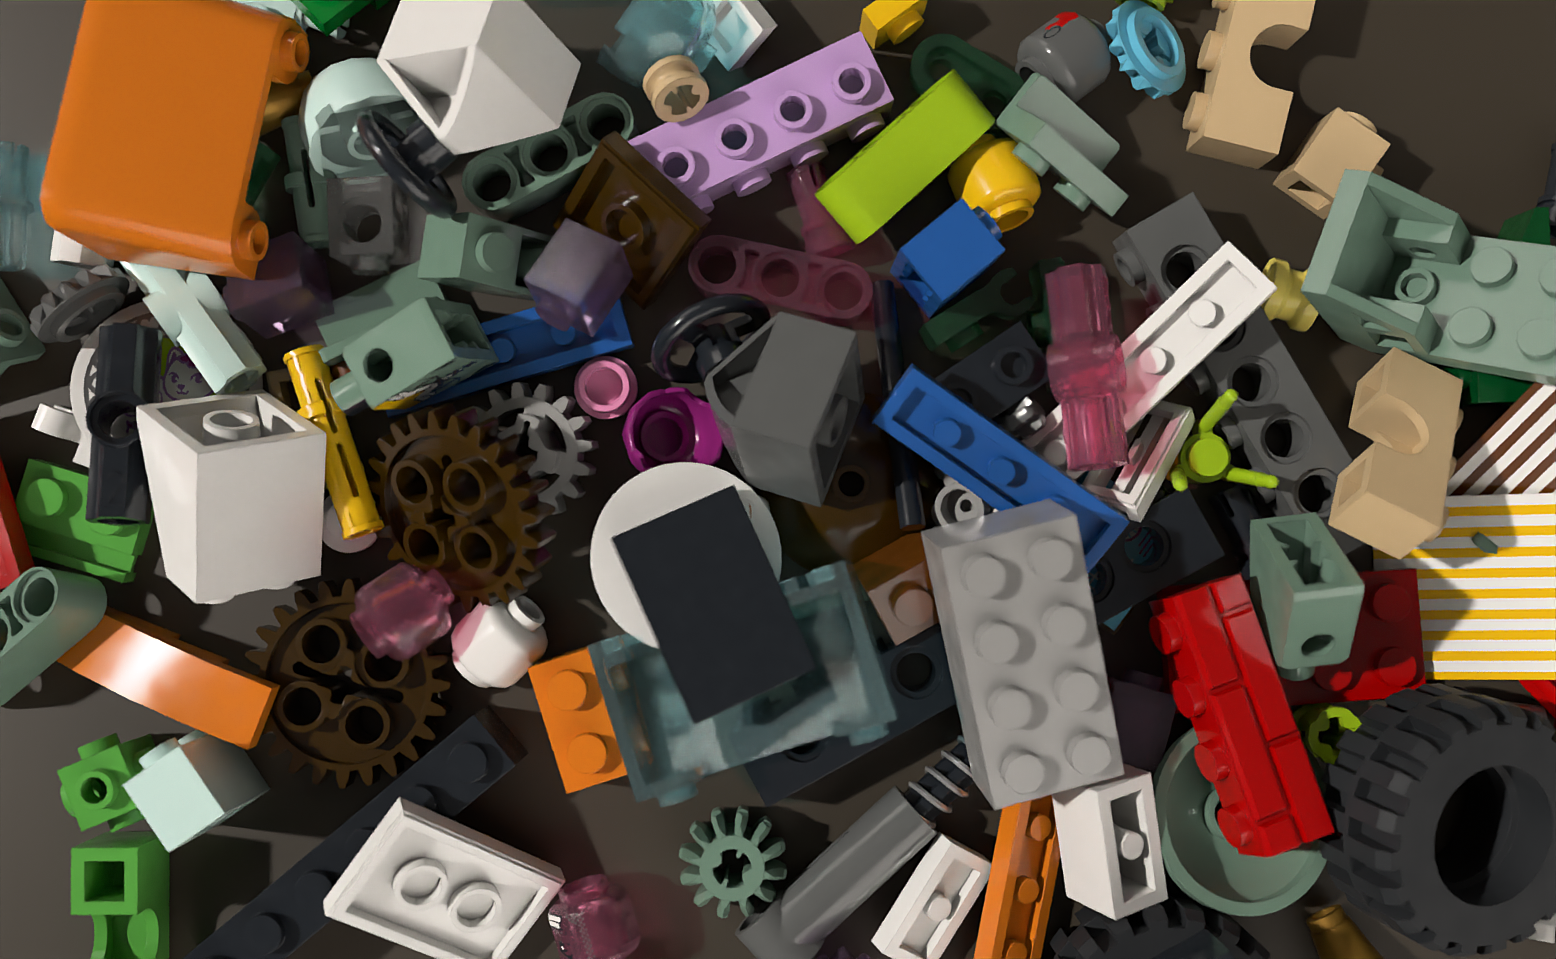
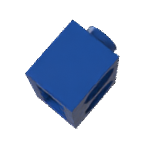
[890,198,1005,319]

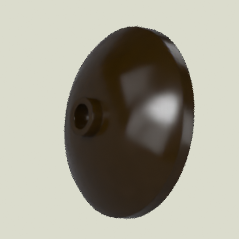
[755,392,943,579]

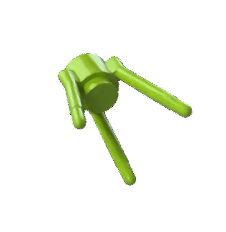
[1165,389,1279,491]

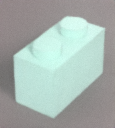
[123,729,270,853]

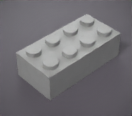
[921,499,1125,810]

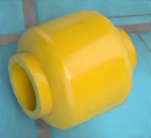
[947,134,1041,233]

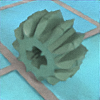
[679,805,787,918]

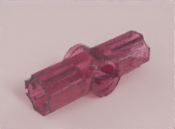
[1045,263,1130,472]

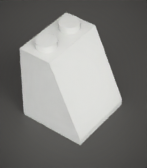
[136,389,326,604]

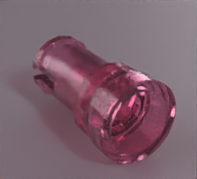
[785,162,856,262]

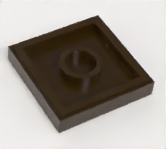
[552,131,712,310]

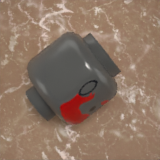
[1015,11,1111,103]

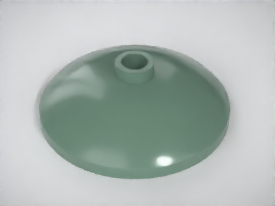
[1152,727,1327,916]

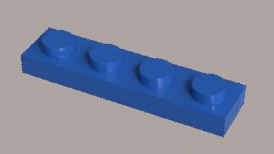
[386,283,635,419]
[872,363,1130,574]

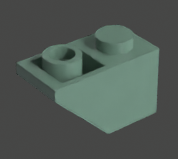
[417,212,574,303]

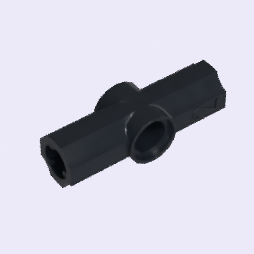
[85,322,163,526]

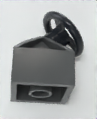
[651,293,865,507]

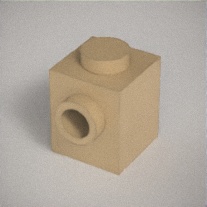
[1273,107,1391,220]

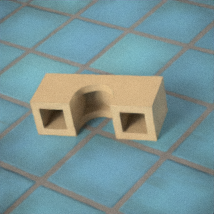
[1183,0,1316,169]
[1328,347,1463,560]

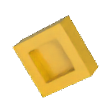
[859,0,928,50]

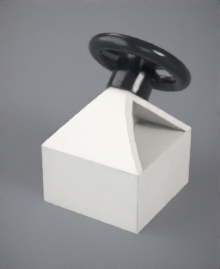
[356,0,581,219]

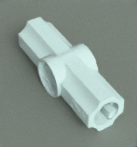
[119,261,267,395]

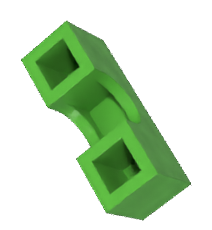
[71,831,170,959]

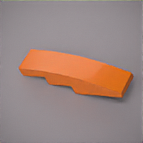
[56,606,280,750]

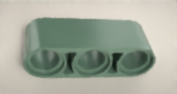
[462,92,640,223]
[0,567,107,706]

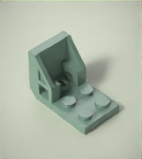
[1300,169,1556,386]

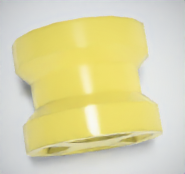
[1261,257,1318,332]

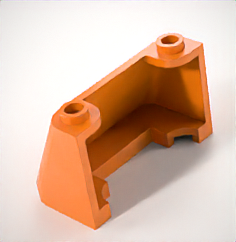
[40,0,309,280]

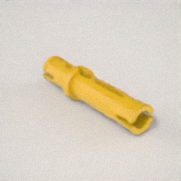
[283,344,384,540]

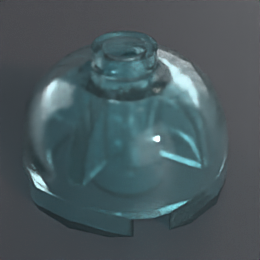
[596,0,718,89]

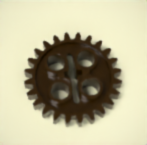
[368,403,557,613]
[245,578,456,789]

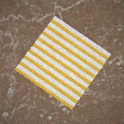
[1373,493,1556,680]

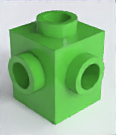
[57,733,156,833]

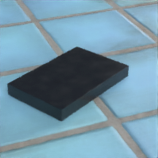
[610,485,817,725]

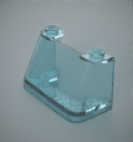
[587,559,898,807]

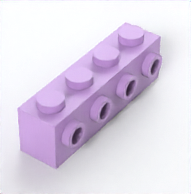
[628,31,894,214]

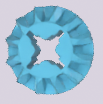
[1106,0,1186,99]

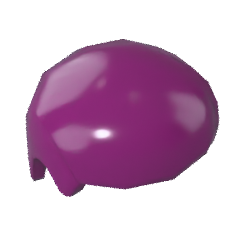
[622,387,724,473]

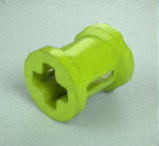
[1292,703,1361,765]

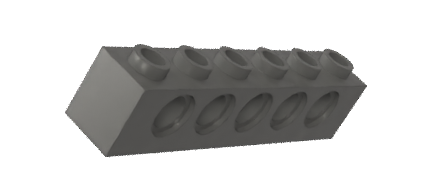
[1112,192,1365,555]

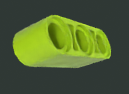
[814,69,996,244]

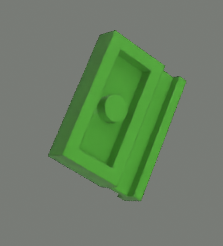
[15,459,154,583]

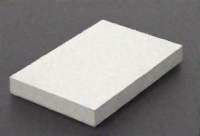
[323,797,566,959]

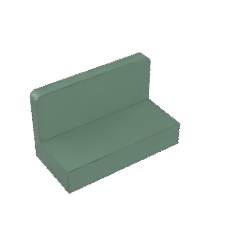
[311,260,449,366]

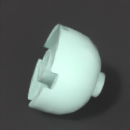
[298,58,419,186]

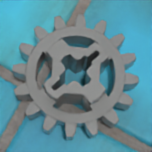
[472,382,599,515]

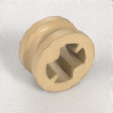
[643,54,709,123]

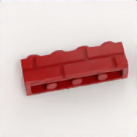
[1149,573,1335,858]

